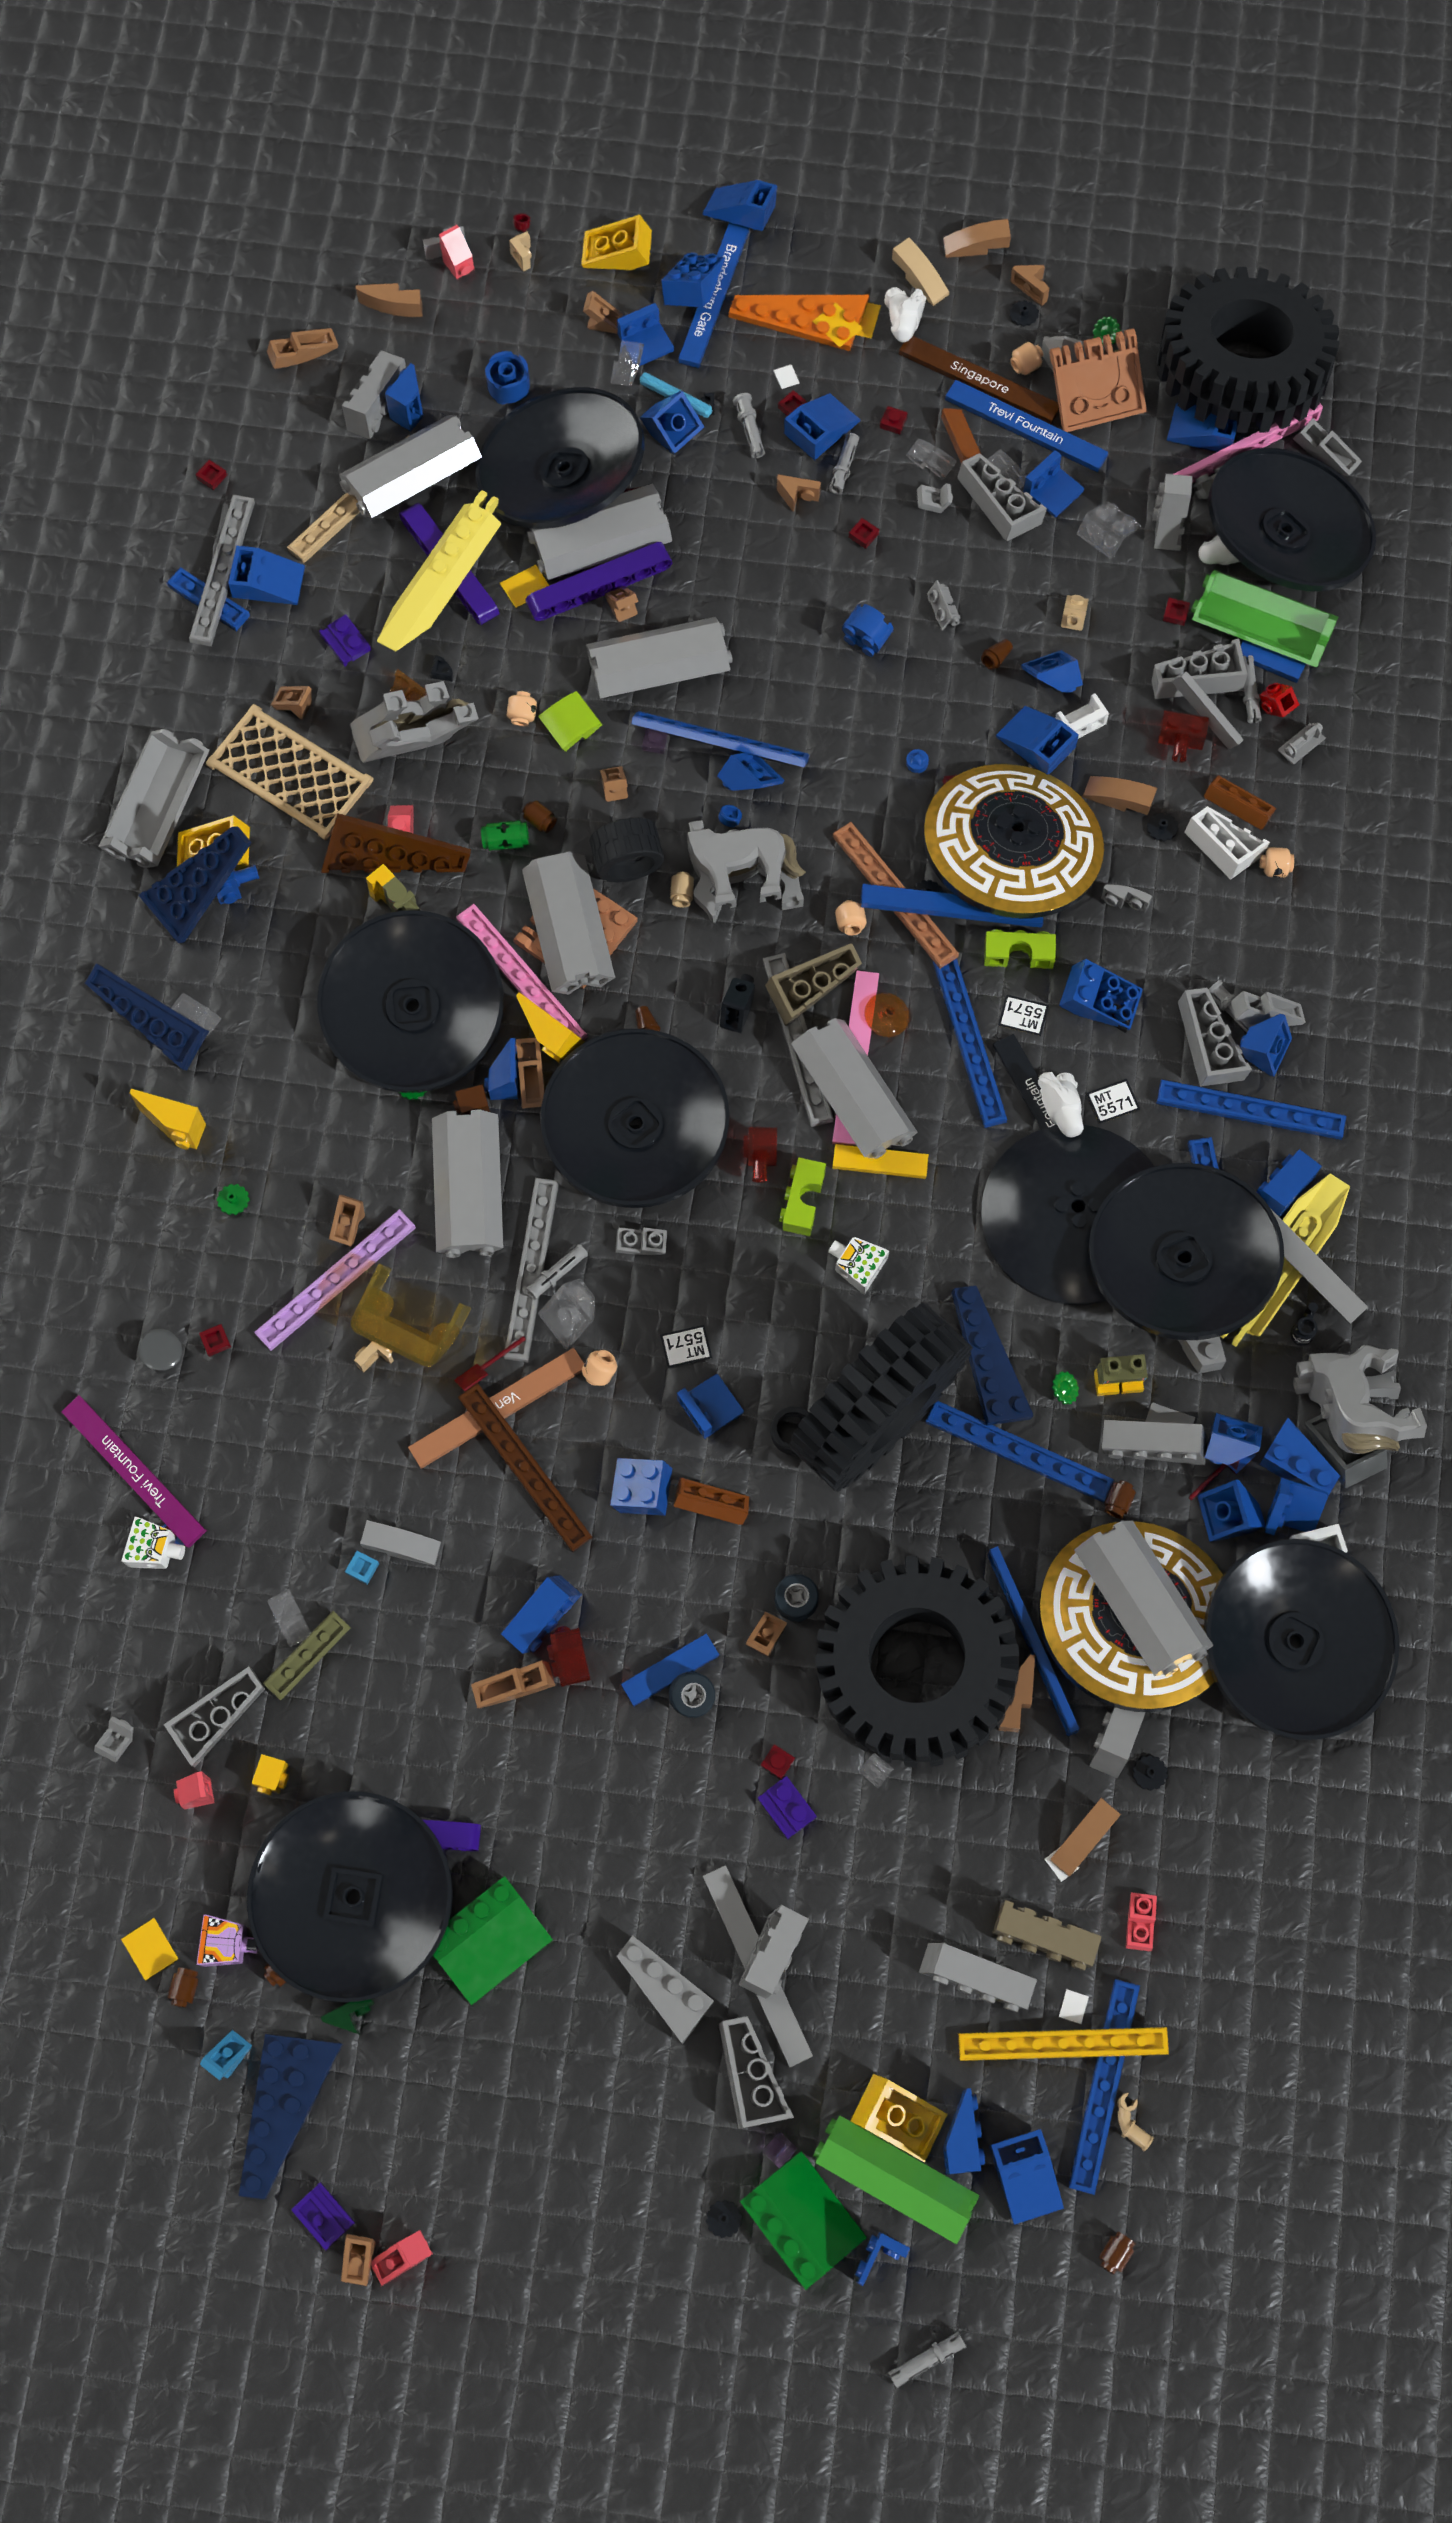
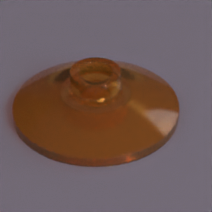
[864,993,909,1037]

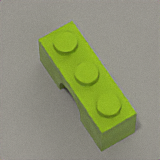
[984,929,1056,969]
[779,1158,826,1236]

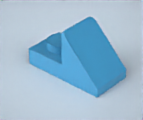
[200,2030,252,2080]

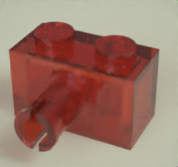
[1158,710,1209,763]
[743,1127,777,1183]
[547,1626,591,1687]

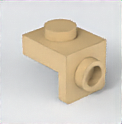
[1061,595,1089,631]
[354,1340,394,1373]

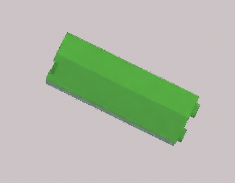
[1191,570,1338,667]
[813,2115,979,2244]

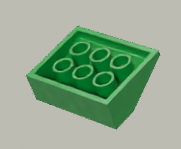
[433,1876,553,2005]
[740,2151,867,2290]

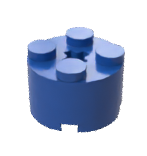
[485,351,530,405]
[842,604,894,657]

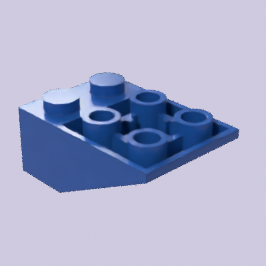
[703,180,777,231]
[661,253,725,307]
[784,393,860,460]
[1166,403,1237,452]
[228,545,305,605]
[996,706,1079,775]
[1059,959,1143,1030]
[943,2088,985,2175]
[989,2129,1064,2225]

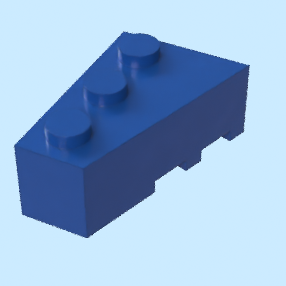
[1256,1149,1322,1217]
[1259,1418,1340,1496]
[501,1575,582,1654]

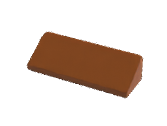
[941,408,981,463]
[1204,775,1276,830]
[674,1477,749,1525]

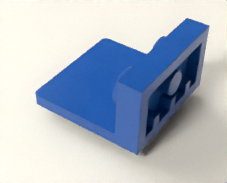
[617,303,674,367]
[1023,450,1084,517]
[677,1374,744,1439]
[1265,1478,1328,1535]
[854,2232,910,2286]

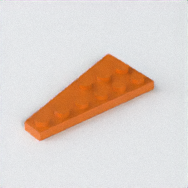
[729,295,869,351]

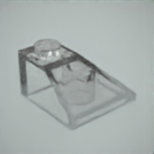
[538,1278,595,1350]

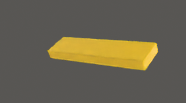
[832,1144,929,1179]

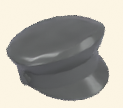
[138,1329,182,1371]

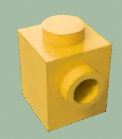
[252,1754,289,1796]

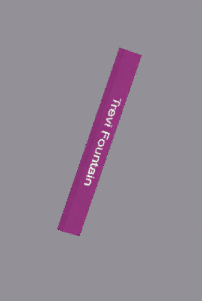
[61,1395,207,1548]

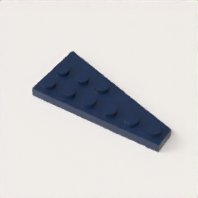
[239,2034,343,2199]

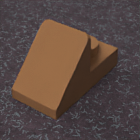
[1010,265,1049,306]
[583,291,623,333]
[777,474,821,512]
[604,586,638,622]
[271,686,312,720]
[600,766,628,802]
[329,1195,365,1246]
[746,1612,787,1658]
[341,2234,376,2286]

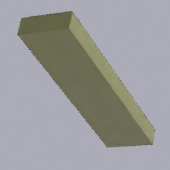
[263,1611,351,1701]

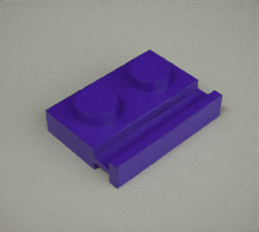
[319,614,371,667]
[757,1776,817,1840]
[291,2182,356,2250]

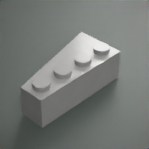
[919,1943,1037,2013]

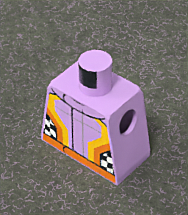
[197,1915,259,1967]

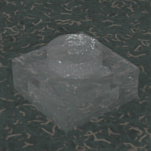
[859,1753,893,1788]

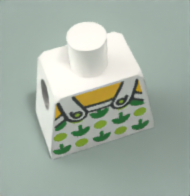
[828,1237,889,1295]
[121,1517,185,1569]

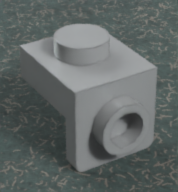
[917,483,953,513]
[94,1717,133,1763]

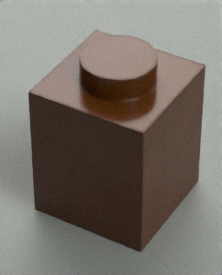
[453,1085,490,1115]

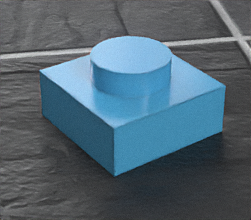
[345,1551,379,1585]

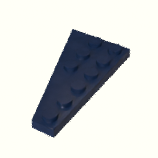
[139,826,252,943]

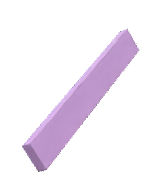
[254,1209,416,1351]

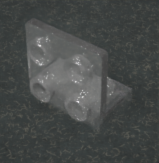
[1076,502,1141,559]

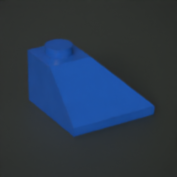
[640,391,704,454]
[1021,650,1083,693]
[717,753,785,791]
[1240,1014,1292,1077]
[484,1038,518,1100]
[1204,1413,1263,1465]
[1197,1480,1266,1542]

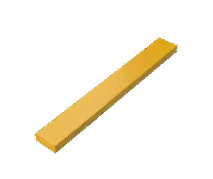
[959,2027,1169,2061]

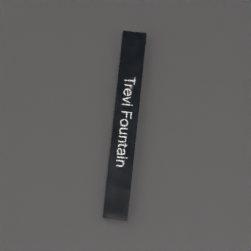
[993,1034,1057,1130]

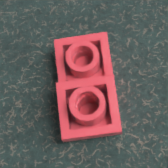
[1126,1892,1157,1952]

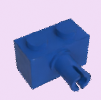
[217,865,260,905]

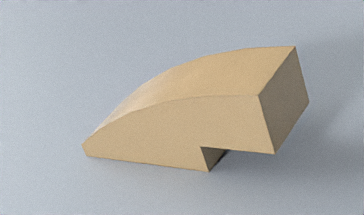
[892,238,949,306]

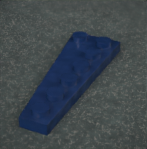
[85,963,209,1071]
[951,1286,1033,1426]

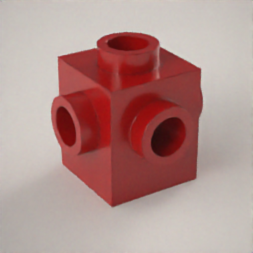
[1259,683,1299,718]

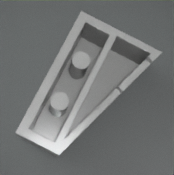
[1152,474,1192,551]
[1178,1336,1226,1374]
[739,1905,809,1999]

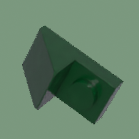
[321,1999,375,2035]

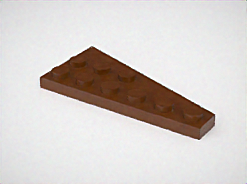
[321,813,471,873]

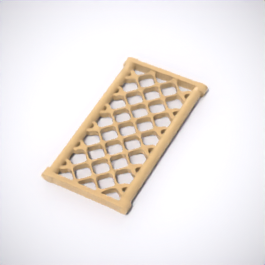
[206,704,373,840]

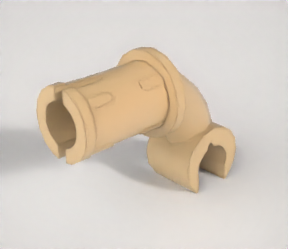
[1117,2093,1154,2151]

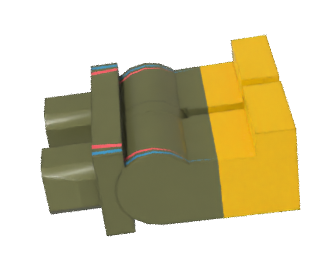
[366,864,420,912]
[1094,1354,1148,1396]

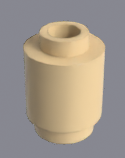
[670,872,694,908]

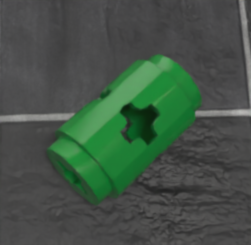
[481,820,529,851]

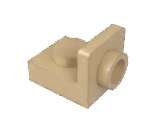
[509,231,532,272]

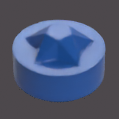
[906,749,929,773]
[718,805,742,827]

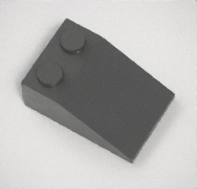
[1305,1415,1387,1489]

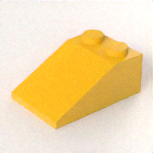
[581,215,652,270]
[177,815,250,871]
[516,992,585,1062]
[130,1089,206,1150]
[851,2074,948,2162]

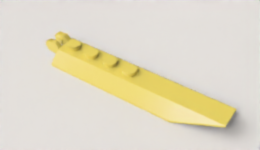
[377,490,501,652]
[1220,1173,1350,1347]

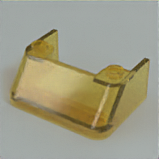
[351,1263,471,1367]

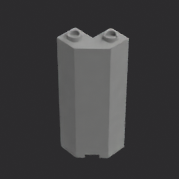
[339,415,482,518]
[527,484,672,580]
[586,617,733,698]
[99,729,210,868]
[522,851,615,995]
[791,1018,918,1159]
[432,1110,503,1258]
[1074,1521,1213,1677]

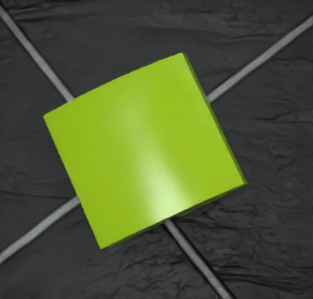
[538,691,603,751]

